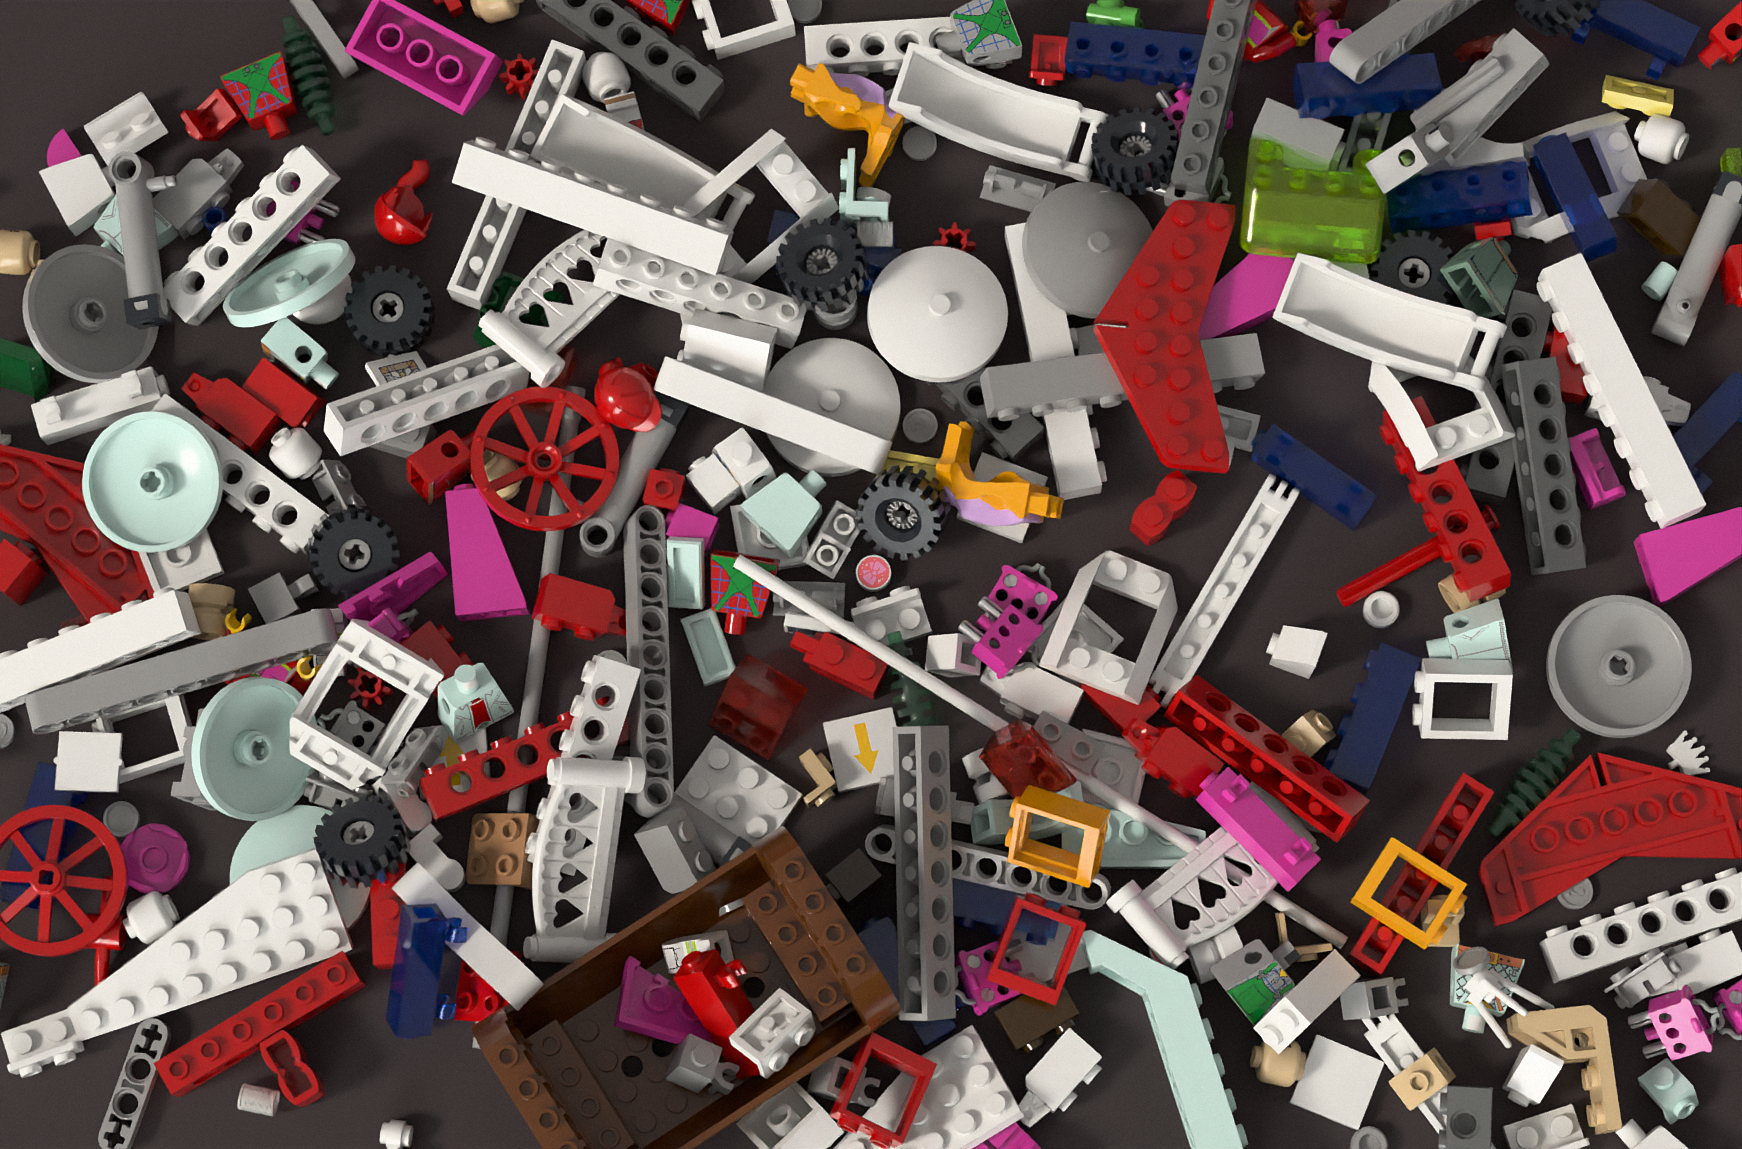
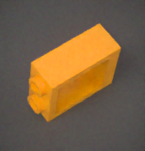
[1005,785,1111,888]
[1350,837,1467,950]

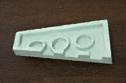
[1061,803,1206,869]

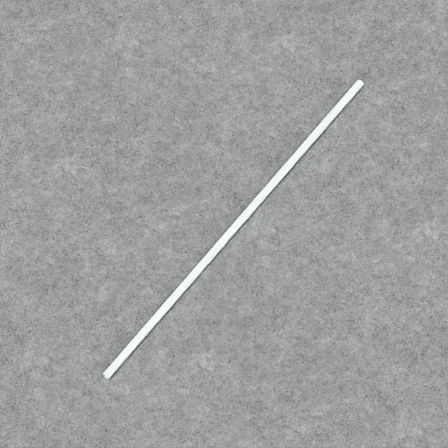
[733,554,1348,949]

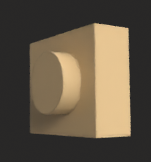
[1281,710,1336,757]
[799,749,837,808]
[1421,895,1465,947]

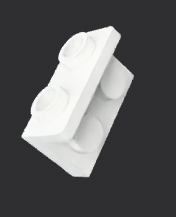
[84,92,168,167]
[851,586,932,651]
[729,988,816,1079]
[1,1009,85,1078]
[1501,1104,1590,1149]

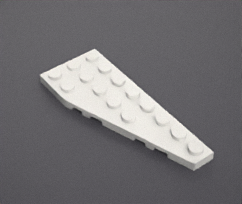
[67,847,353,1042]
[834,1025,1024,1149]

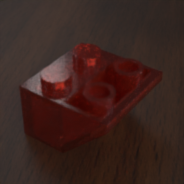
[708,654,809,760]
[979,719,1077,799]

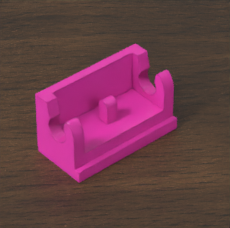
[1569,428,1626,511]

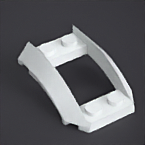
[1489,111,1647,244]
[683,129,839,284]
[1368,355,1516,472]
[1039,551,1178,705]
[289,619,444,790]

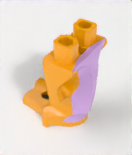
[790,63,905,187]
[935,421,1064,526]

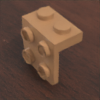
[465,813,540,890]

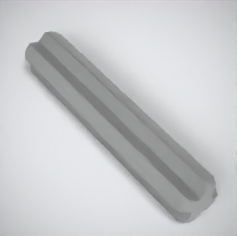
[1410,56,1505,130]

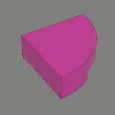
[47,129,81,167]

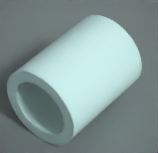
[1641,262,1678,301]

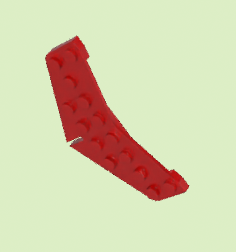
[1093,200,1235,474]
[0,444,154,624]
[1479,753,1742,927]

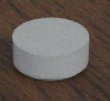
[1350,1126,1388,1149]

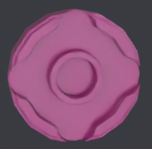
[121,823,191,894]

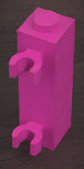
[1196,767,1321,892]

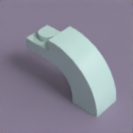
[971,780,1084,845]

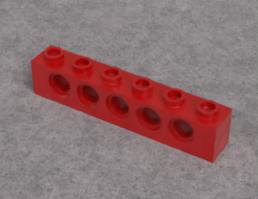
[1379,396,1511,603]
[1164,675,1370,843]
[419,696,630,822]
[1346,772,1494,978]
[154,950,367,1098]

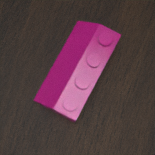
[344,0,503,116]

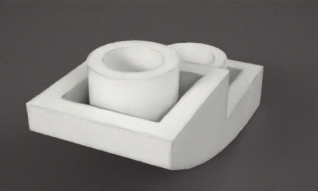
[803,500,861,579]

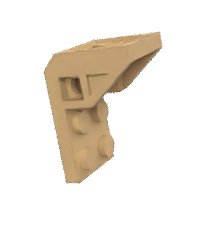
[1506,1005,1622,1135]

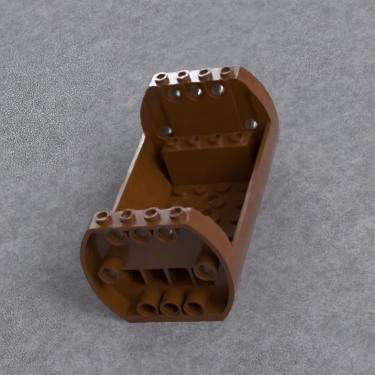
[471,826,902,1149]

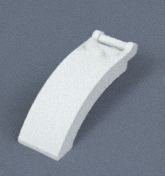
[888,42,1109,182]
[530,94,755,231]
[1273,253,1507,393]

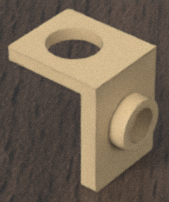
[1275,912,1333,962]
[1389,1048,1456,1111]

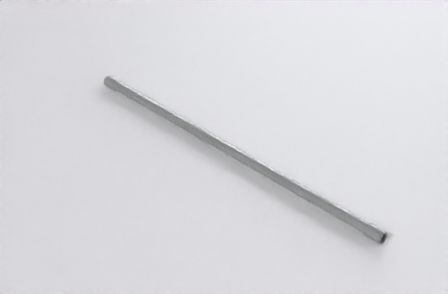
[472,386,586,1049]

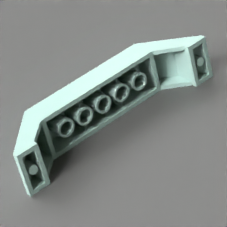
[1080,930,1248,1149]

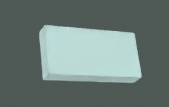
[667,536,705,609]
[681,608,738,687]

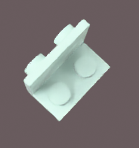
[839,148,889,235]

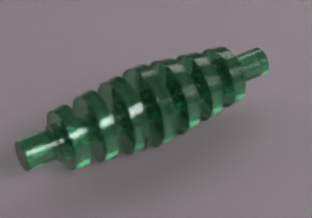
[282,16,336,136]
[887,631,936,727]
[1486,728,1581,837]

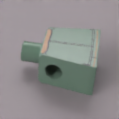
[1440,237,1518,318]

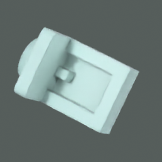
[1638,1058,1699,1124]

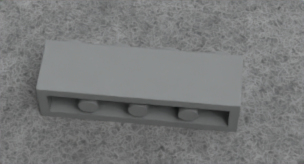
[1416,28,1550,167]

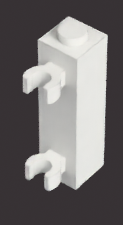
[31,366,170,445]

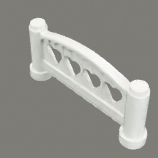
[479,229,620,388]
[523,757,646,963]
[1106,781,1320,970]

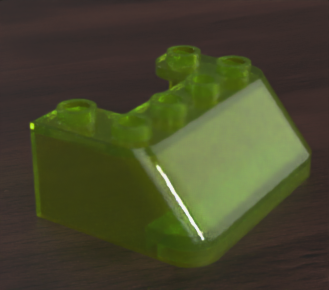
[1240,138,1387,264]

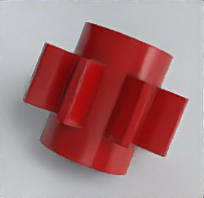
[499,53,539,99]
[933,222,976,253]
[348,667,393,710]

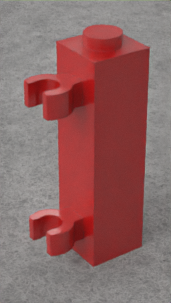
[673,949,760,1079]

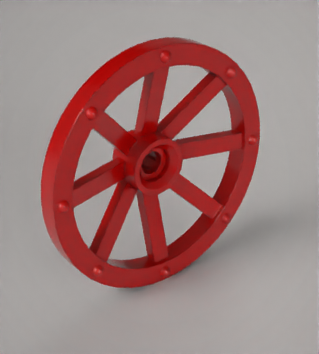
[470,387,619,531]
[0,805,128,957]

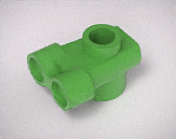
[1086,0,1143,38]

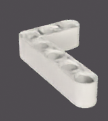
[392,862,544,1011]

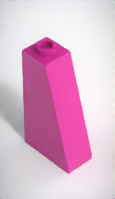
[1198,236,1294,340]
[445,484,530,622]
[1633,507,1742,607]

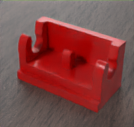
[241,357,327,428]

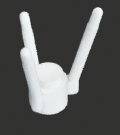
[1464,967,1555,1048]

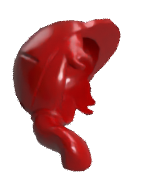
[374,159,433,245]
[594,357,663,432]

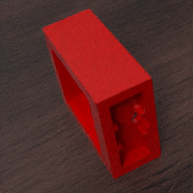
[985,892,1086,1006]
[829,1032,937,1149]

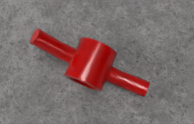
[83,876,127,986]

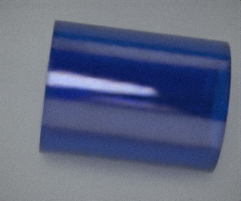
[202,207,230,234]

